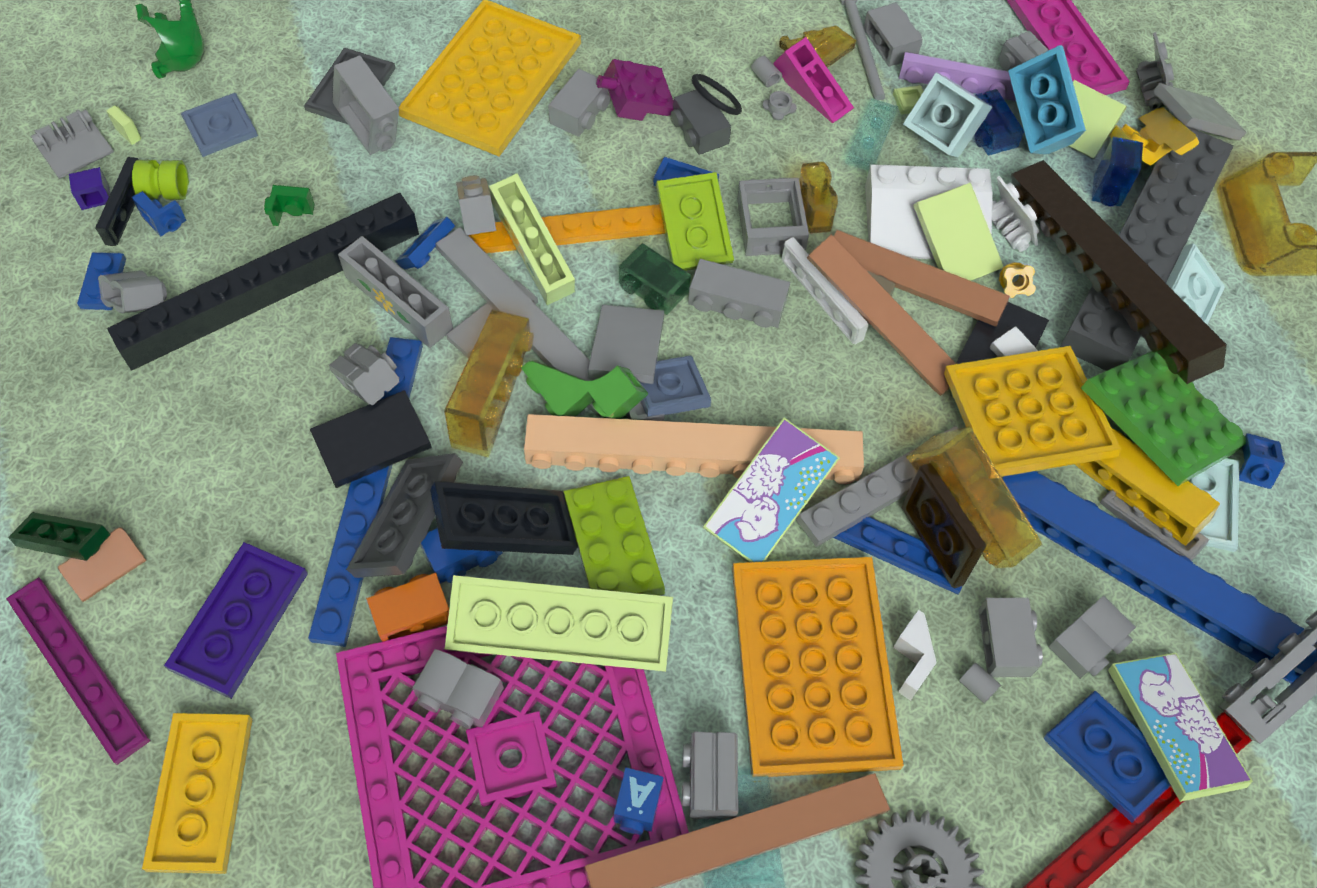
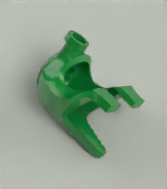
[135,0,204,79]

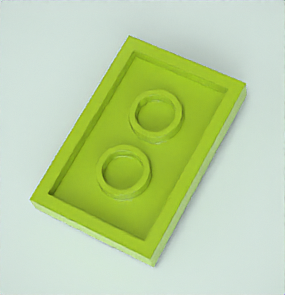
[656,172,734,273]

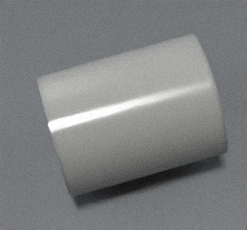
[752,56,782,88]
[959,662,1001,704]

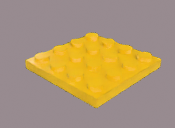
[944,346,1122,479]

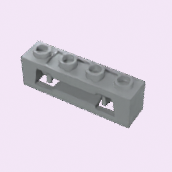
[1219,610,1317,744]

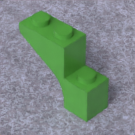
[521,361,648,419]

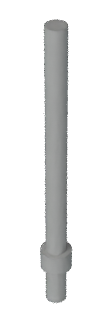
[841,0,885,101]

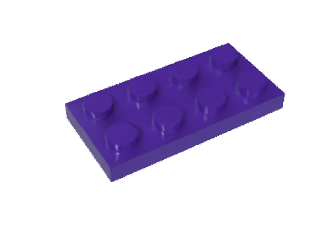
[164,542,308,699]

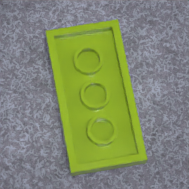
[564,476,665,596]

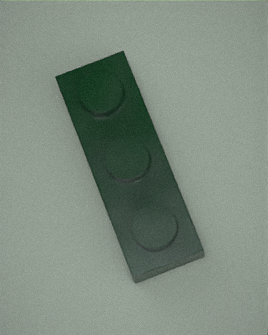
[8,512,111,561]

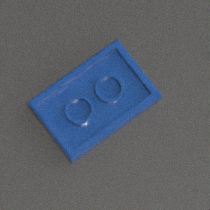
[1044,691,1171,823]

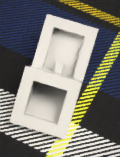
[893,610,937,701]

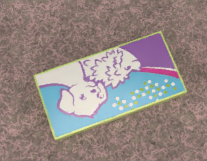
[703,418,840,562]
[1108,653,1253,802]

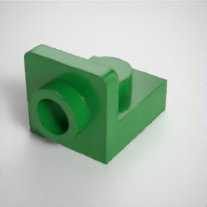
[264,185,315,226]

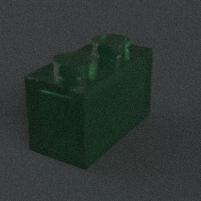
[619,243,691,315]

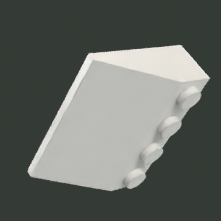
[865,164,993,259]

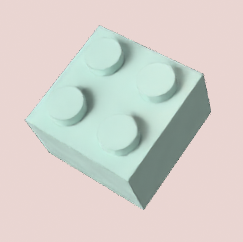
[903,73,992,157]

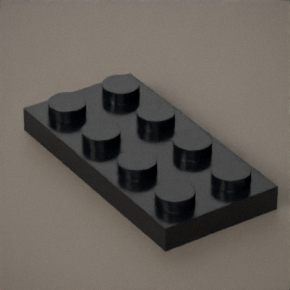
[430,481,578,555]

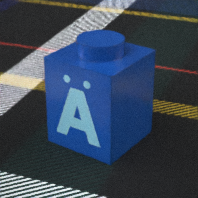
[614,767,664,835]

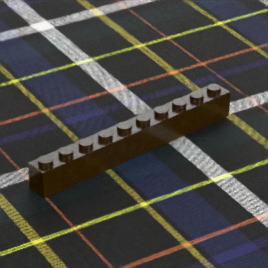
[1011,160,1227,384]

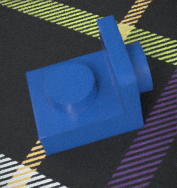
[132,191,187,237]
[1239,433,1285,489]

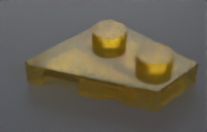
[779,26,856,68]

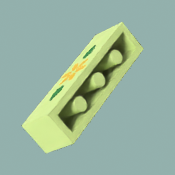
[489,173,575,305]

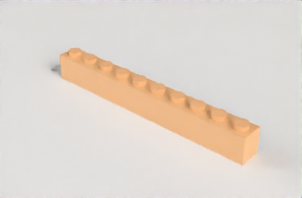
[524,414,864,484]

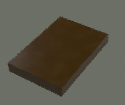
[901,463,987,588]

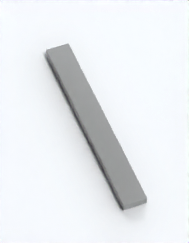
[435,227,600,417]

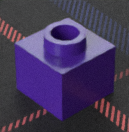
[69,167,111,210]

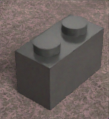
[671,86,731,155]

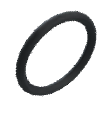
[691,74,742,115]

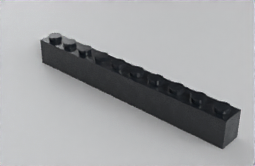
[107,193,419,371]

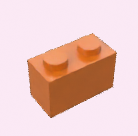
[366,573,449,642]

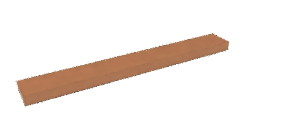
[584,773,890,888]

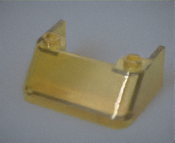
[1217,152,1317,276]

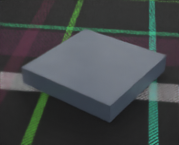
[181,92,258,157]
[641,355,711,417]

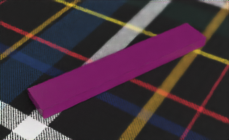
[6,577,150,765]

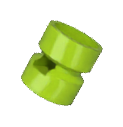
[132,160,189,200]

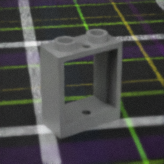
[333,55,399,155]
[737,178,809,256]

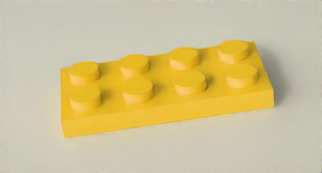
[142,713,253,874]

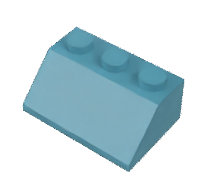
[1008,45,1086,155]

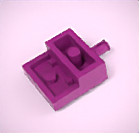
[596,59,674,121]

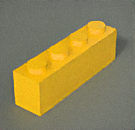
[1075,427,1220,546]

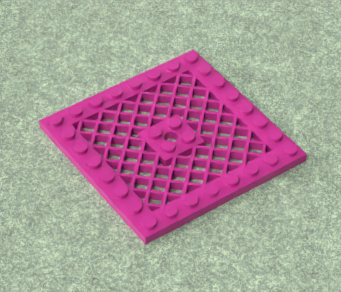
[336,626,689,888]

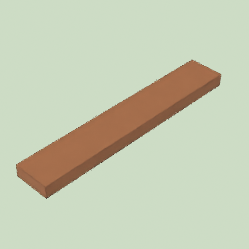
[834,230,1010,326]
[807,234,956,396]

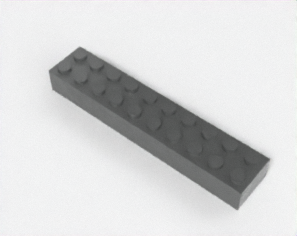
[1060,127,1234,371]

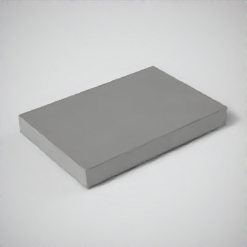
[1153,83,1247,140]
[588,305,664,384]

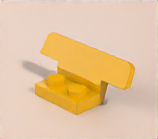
[1110,107,1199,166]

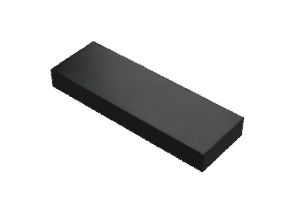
[95,157,139,246]

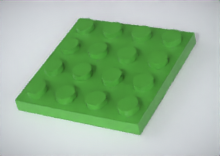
[1081,351,1246,486]

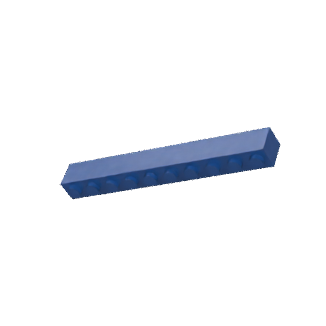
[988,471,1317,684]

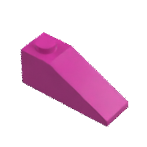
[773,37,854,124]

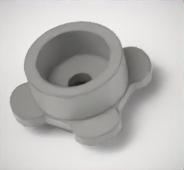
[763,91,797,120]

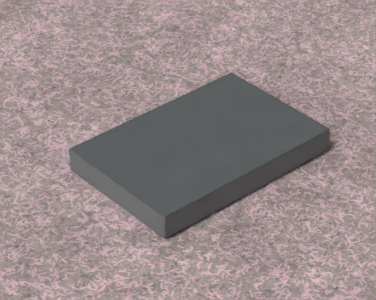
[304,47,396,124]

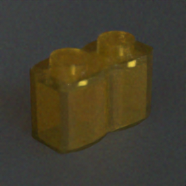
[799,161,838,234]

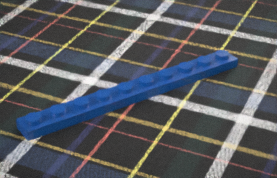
[308,337,423,647]

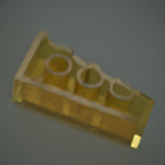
[444,310,534,458]
[906,426,1042,568]

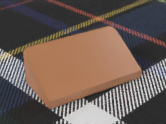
[58,527,147,602]

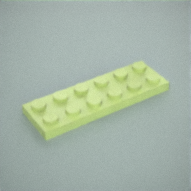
[445,575,673,672]

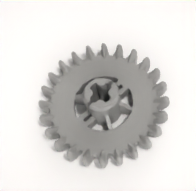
[855,809,985,888]

